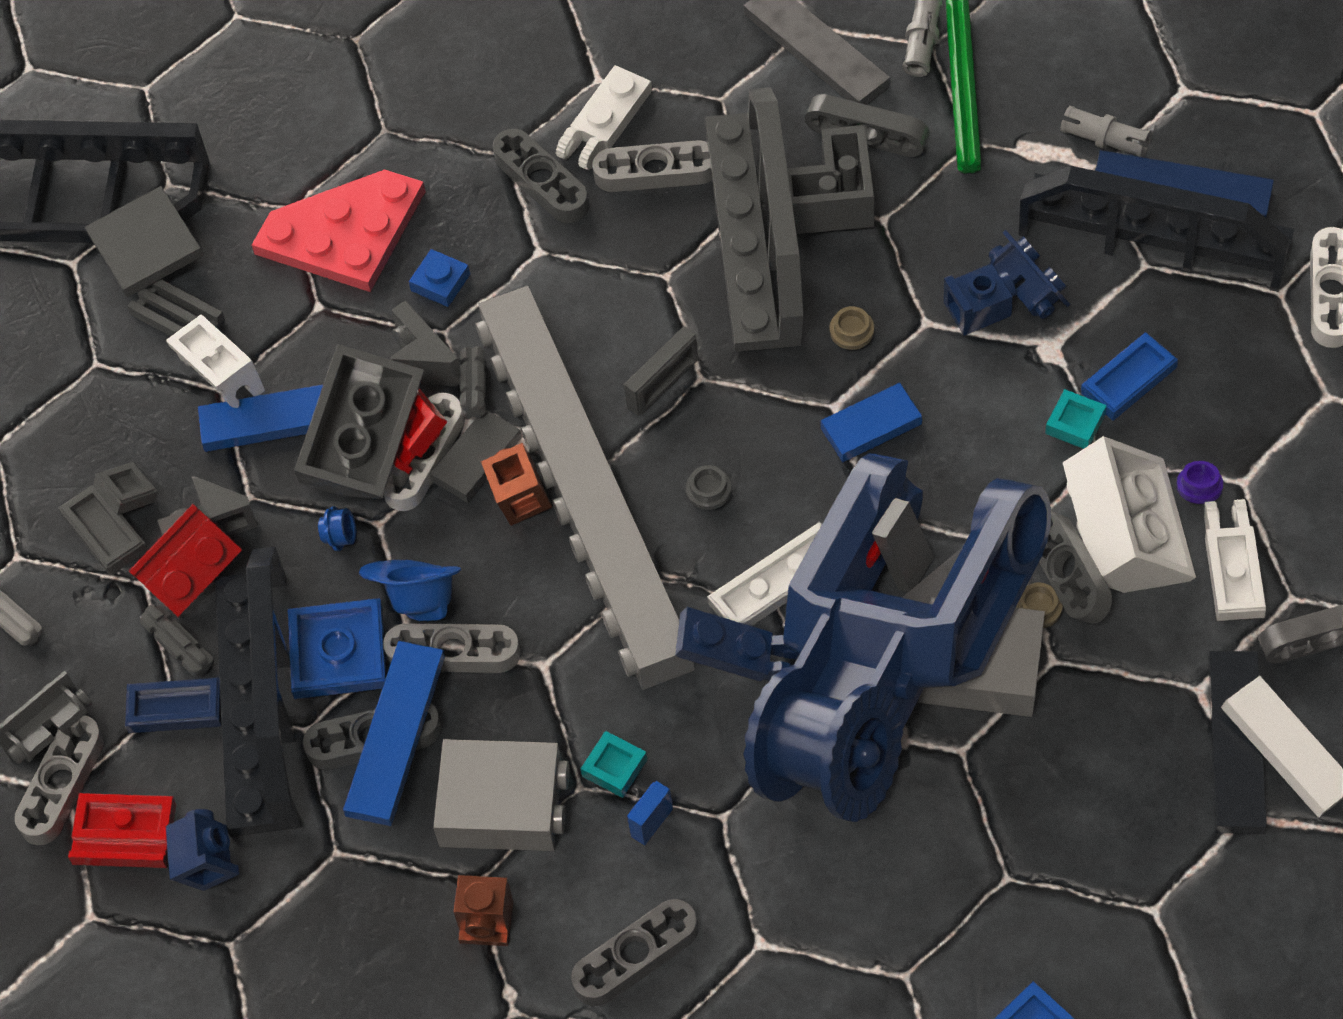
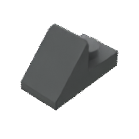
[389,300,460,386]
[158,476,258,537]

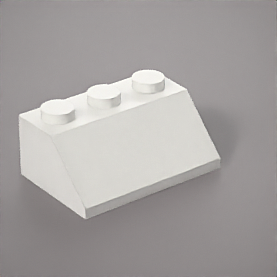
[1063,436,1196,593]

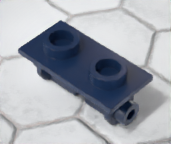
[988,230,1071,319]

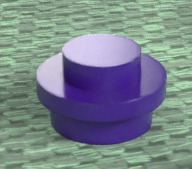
[1176,461,1223,504]

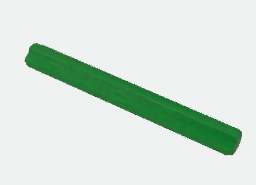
[946,0,981,174]

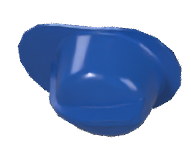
[359,560,461,621]

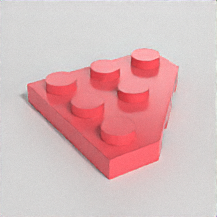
[252,170,426,292]

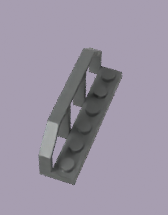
[705,87,803,352]

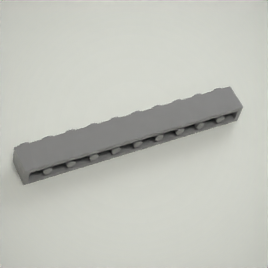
[475,286,695,690]

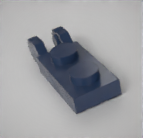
[675,607,799,681]

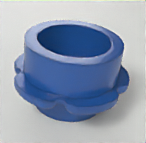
[318,506,356,551]

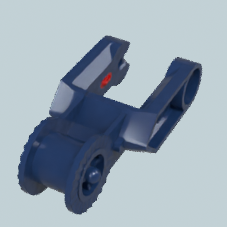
[743,453,1051,822]

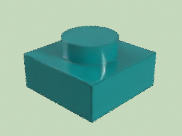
[1045,389,1107,449]
[581,731,648,798]

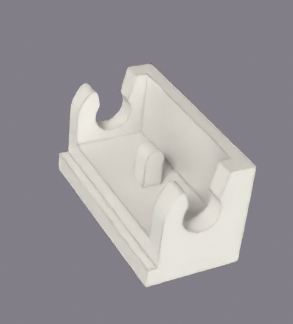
[166,315,265,408]

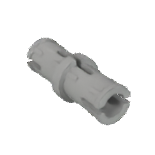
[902,0,942,77]
[1061,106,1152,158]

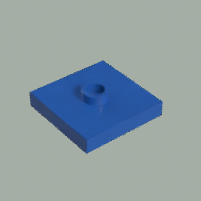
[288,598,387,699]

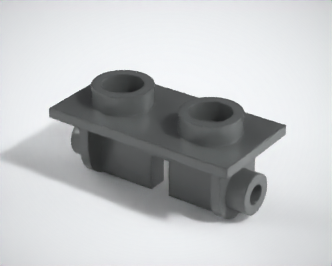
[0,671,92,765]

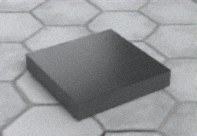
[85,186,203,297]

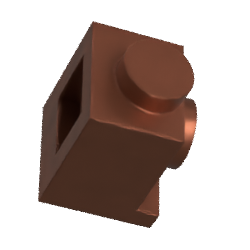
[481,443,552,526]
[454,875,513,946]

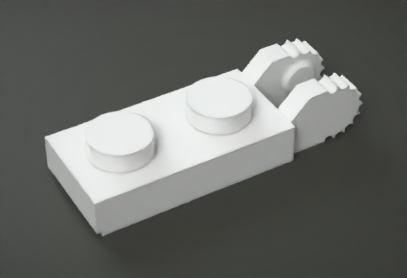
[555,65,652,170]
[1204,499,1266,621]

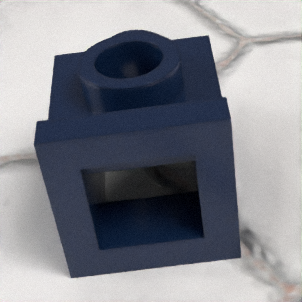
[944,263,1016,336]
[166,809,239,891]

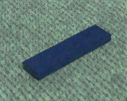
[1095,150,1274,218]

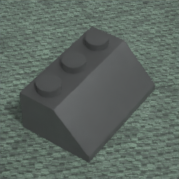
[294,344,424,499]

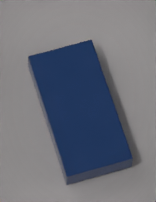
[125,678,222,733]

